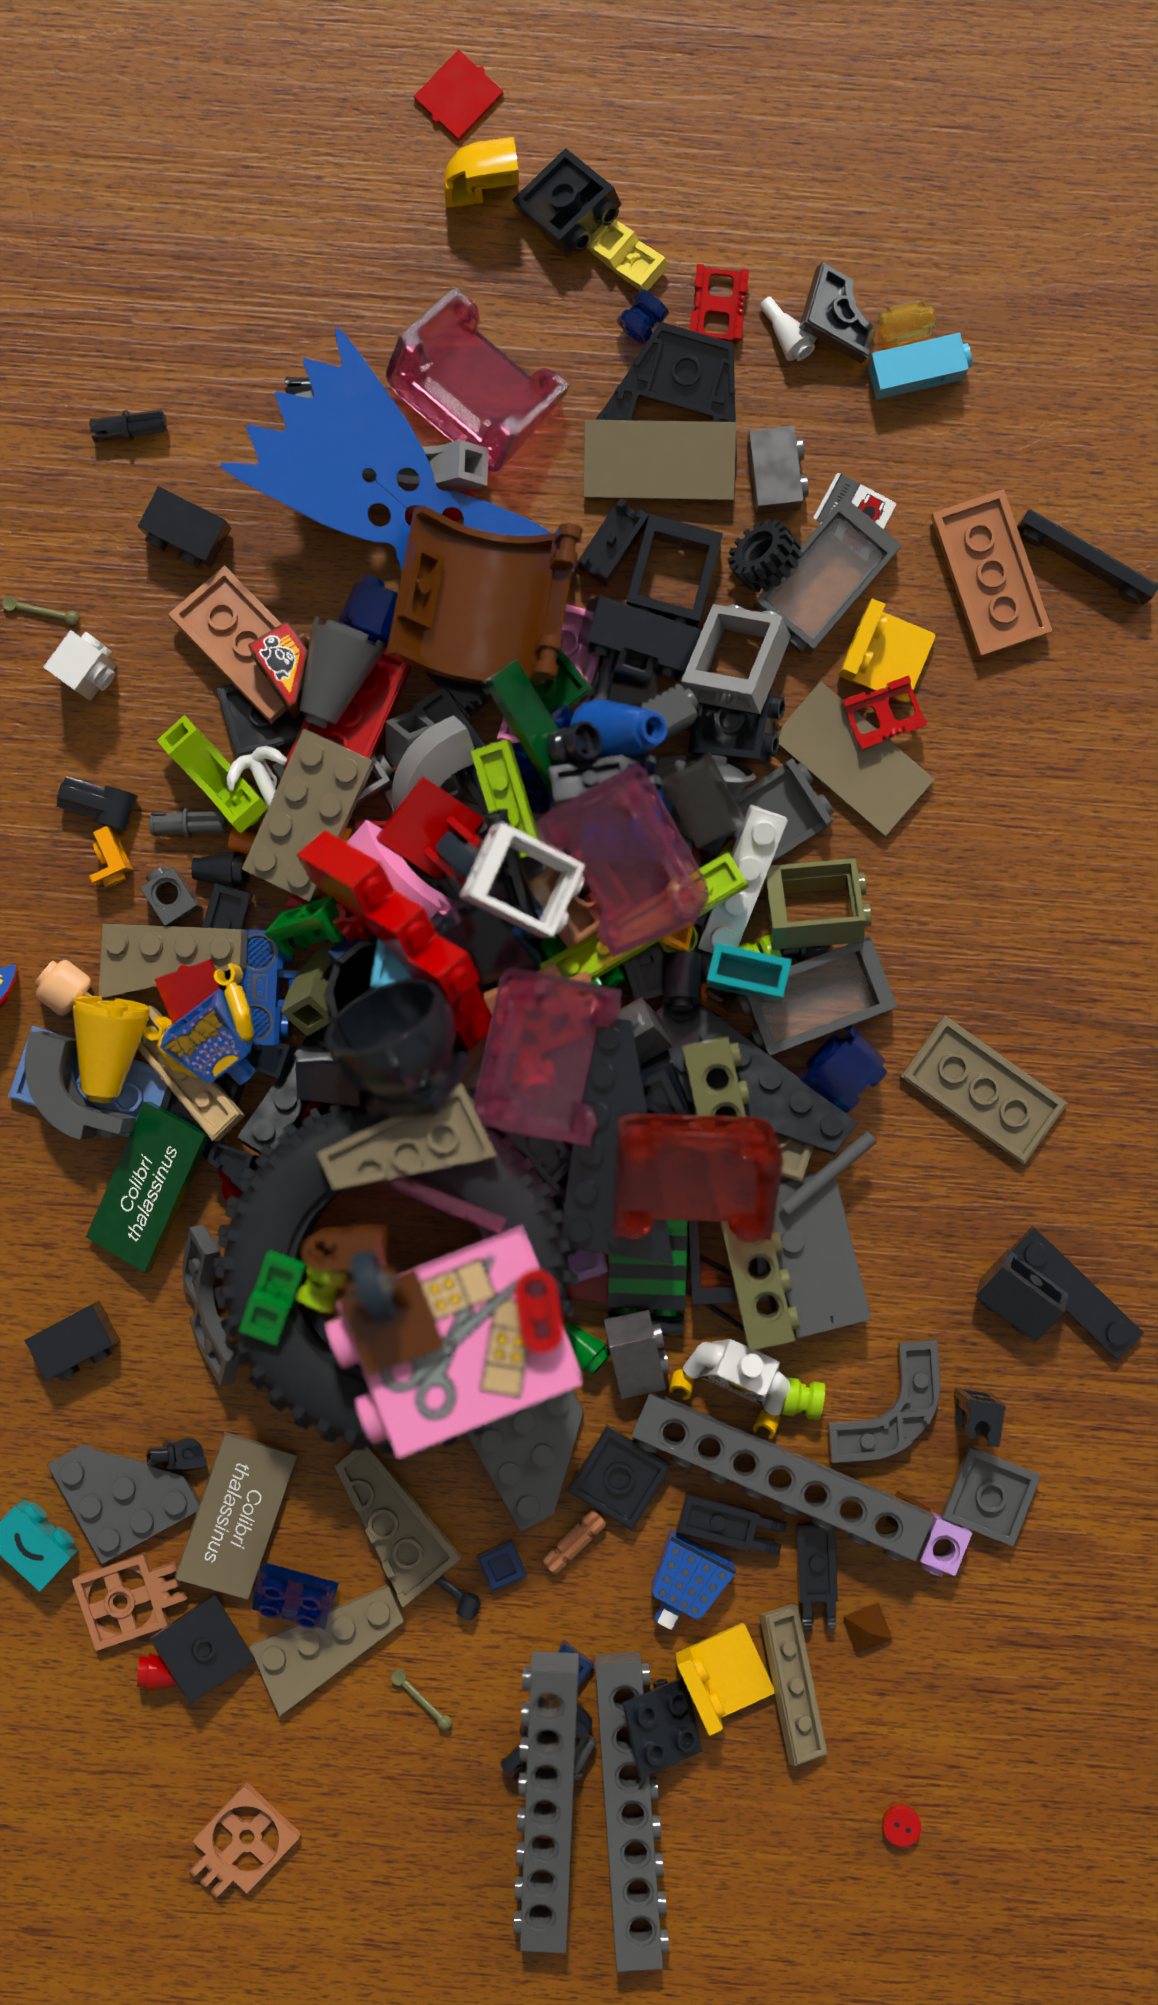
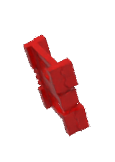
[689,264,749,344]
[842,675,928,750]

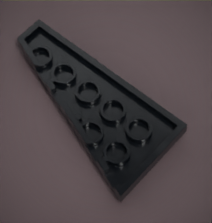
[640,1002,858,1156]
[561,1015,674,1264]

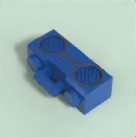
[238,930,300,1045]

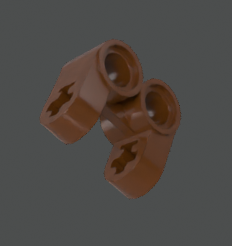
[302,1225,387,1272]

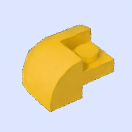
[443,137,519,208]

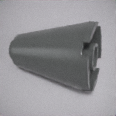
[300,616,387,729]

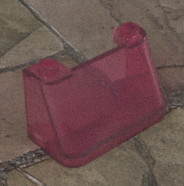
[386,287,570,472]
[538,764,709,957]
[474,968,622,1146]

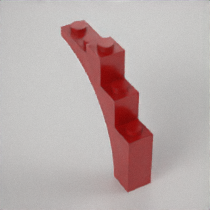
[296,831,497,1050]

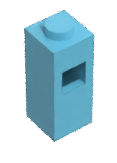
[867,333,972,400]

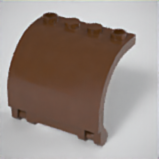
[386,505,583,685]

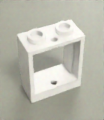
[459,822,585,938]

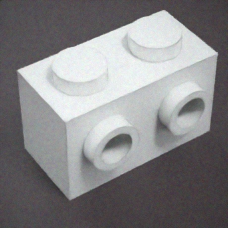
[44,630,117,701]

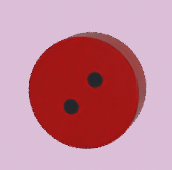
[882,1804,921,1847]

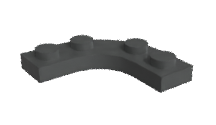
[183,1224,240,1387]
[828,1339,940,1463]

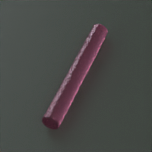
[390,1177,507,1233]

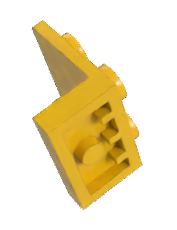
[838,598,935,703]
[675,1623,775,1736]

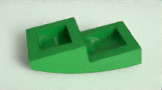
[239,1250,307,1345]

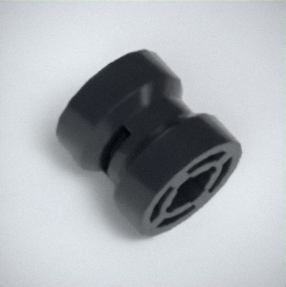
[547,721,602,765]

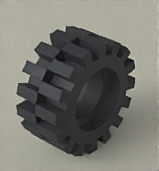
[728,519,802,593]

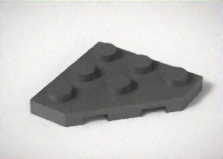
[466,1388,584,1532]
[47,1444,201,1564]

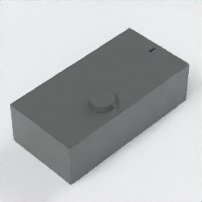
[761,1171,871,1338]

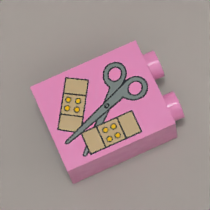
[326,1225,582,1458]

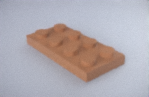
[930,489,1052,657]
[168,565,287,724]

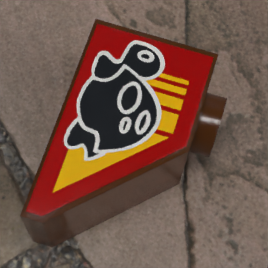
[248,621,309,719]

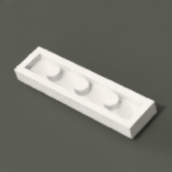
[696,805,788,953]

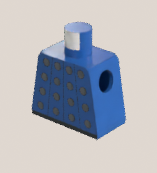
[651,1529,736,1630]

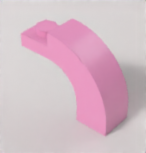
[346,820,457,919]

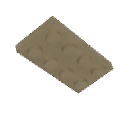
[242,729,376,902]

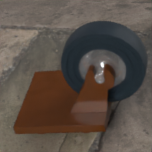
[338,1250,446,1377]

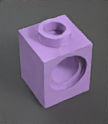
[917,1511,972,1577]

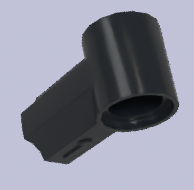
[56,776,138,832]

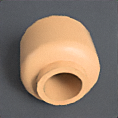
[34,960,92,1016]

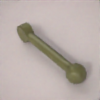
[2,596,79,625]
[391,1669,452,1730]

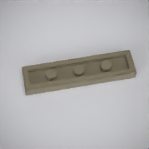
[759,1604,828,1766]

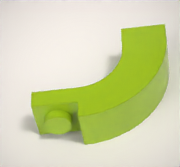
[157,715,269,834]

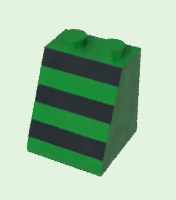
[608,1215,687,1316]

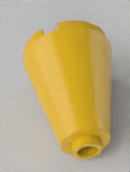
[73,996,150,1103]

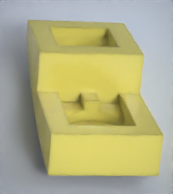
[587,220,669,294]

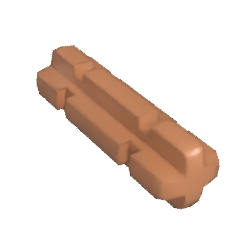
[543,1509,606,1574]

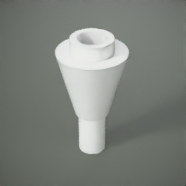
[759,297,816,361]

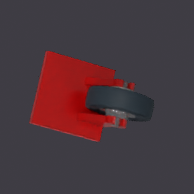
[376,775,501,889]

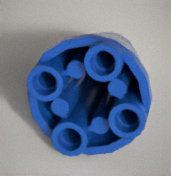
[570,699,667,760]

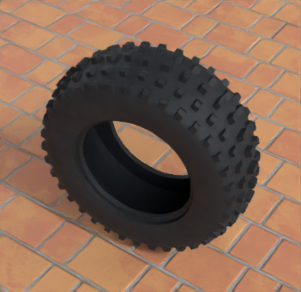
[213,1104,578,1454]

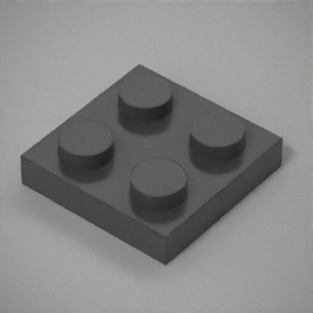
[940,1445,1041,1547]

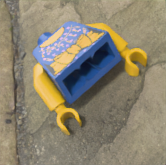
[144,963,255,1085]

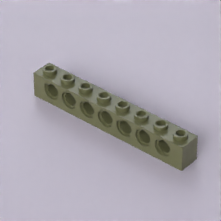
[683,1036,800,1351]

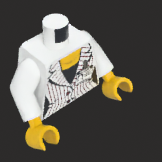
[669,1339,790,1439]

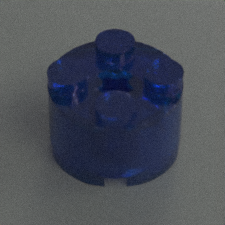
[337,575,398,648]
[798,1025,888,1113]

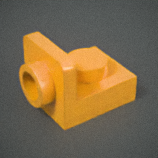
[89,826,133,888]

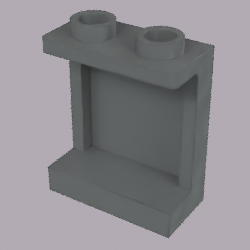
[714,759,834,863]

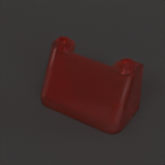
[613,1114,784,1242]

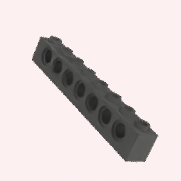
[631,1392,934,1562]
[513,1651,579,1953]
[595,1651,669,1972]

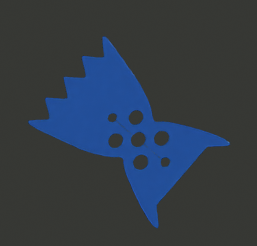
[220,328,551,570]

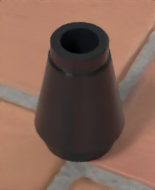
[191,851,250,889]

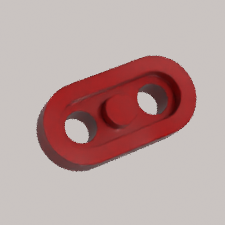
[515,1269,563,1353]

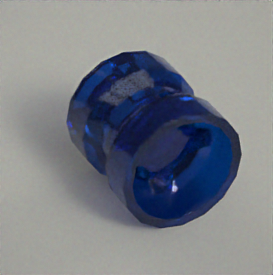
[617,289,669,344]

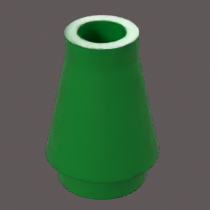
[563,1321,611,1376]

